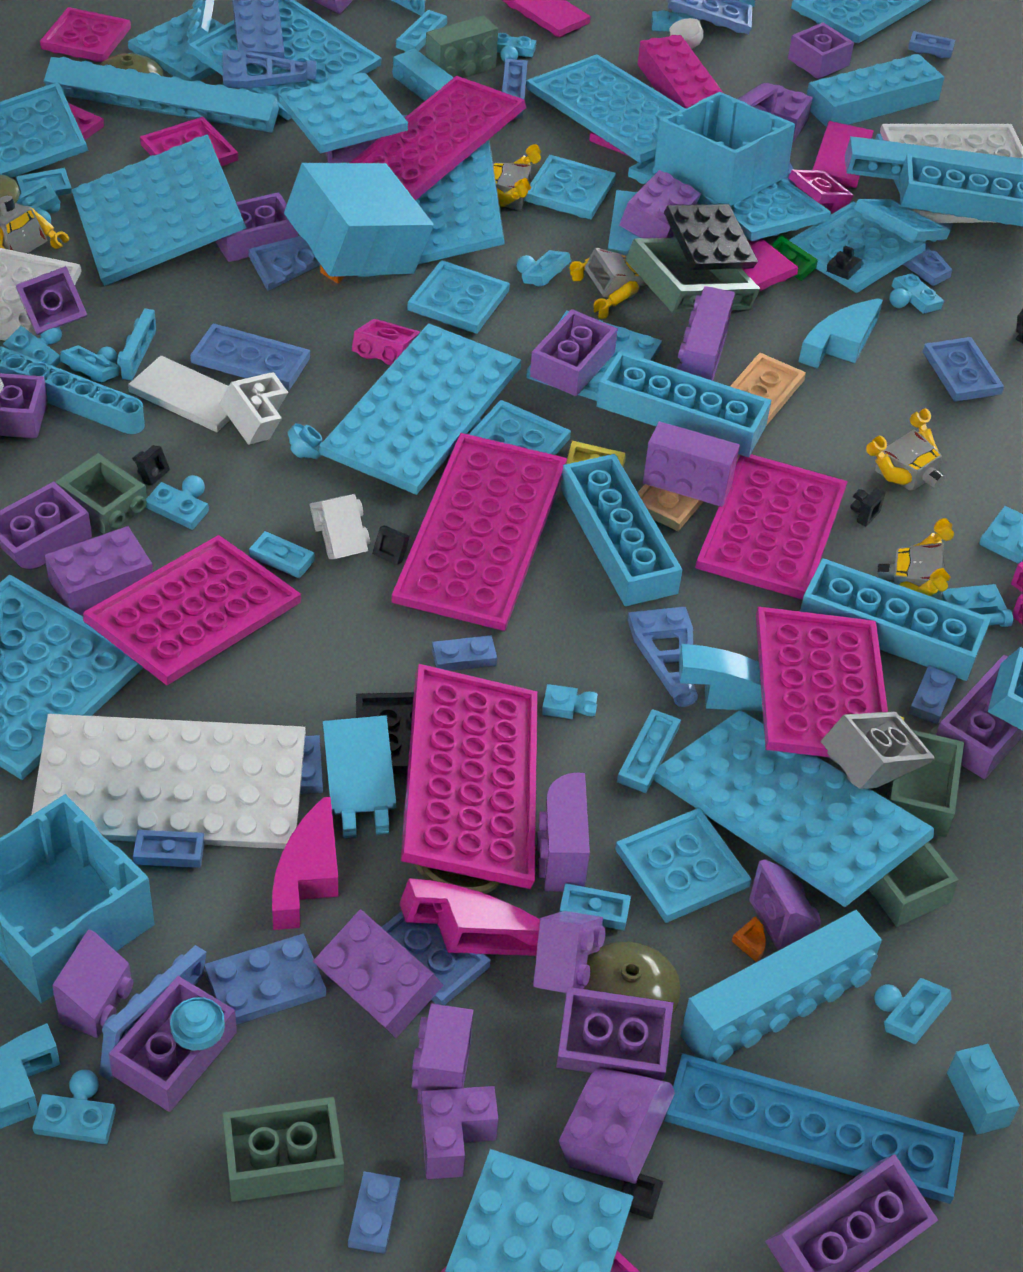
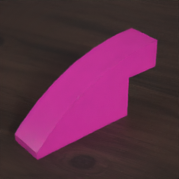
[272,797,338,930]
[399,878,540,956]

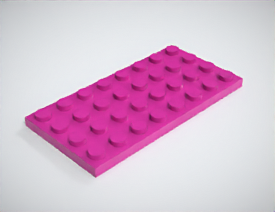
[349,76,526,201]
[392,433,567,631]
[401,664,537,889]

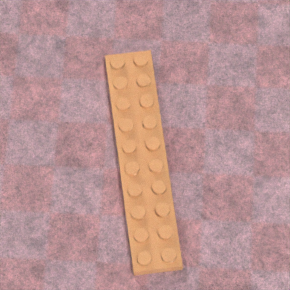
[638,353,806,531]

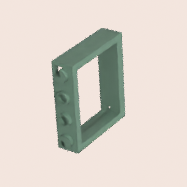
[625,238,760,313]

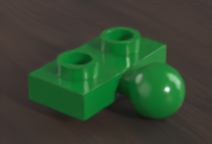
[771,236,818,281]

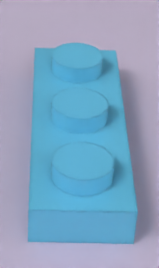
[187,0,214,43]
[396,10,447,52]
[117,308,156,381]
[617,709,681,793]

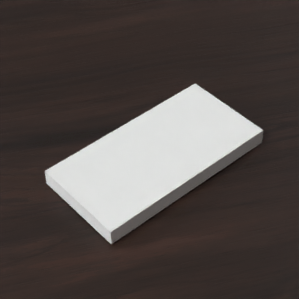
[128,356,230,432]

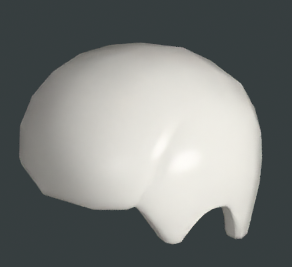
[669,18,703,49]

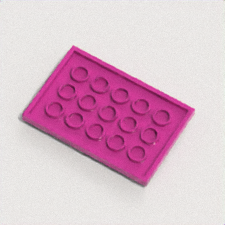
[695,454,848,600]
[83,535,301,685]
[756,606,888,757]

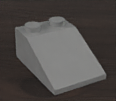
[820,712,935,789]

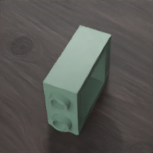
[55,453,147,534]

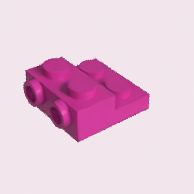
[788,170,854,214]
[351,319,420,365]

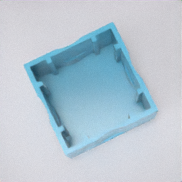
[654,92,795,206]
[284,163,434,277]
[0,794,155,1003]

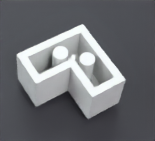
[219,372,288,445]
[309,494,370,559]

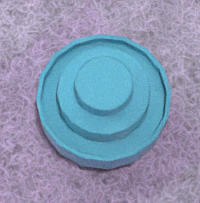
[288,423,323,459]
[170,997,225,1050]

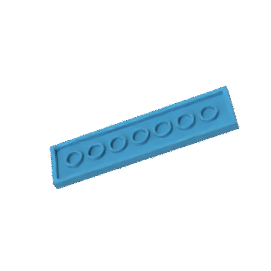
[664,1053,964,1204]

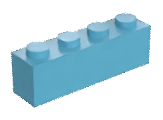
[392,49,454,101]
[607,190,640,256]

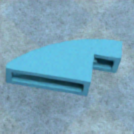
[799,299,883,368]
[679,644,763,711]
[0,1023,60,1129]

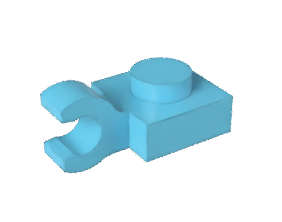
[542,684,598,719]

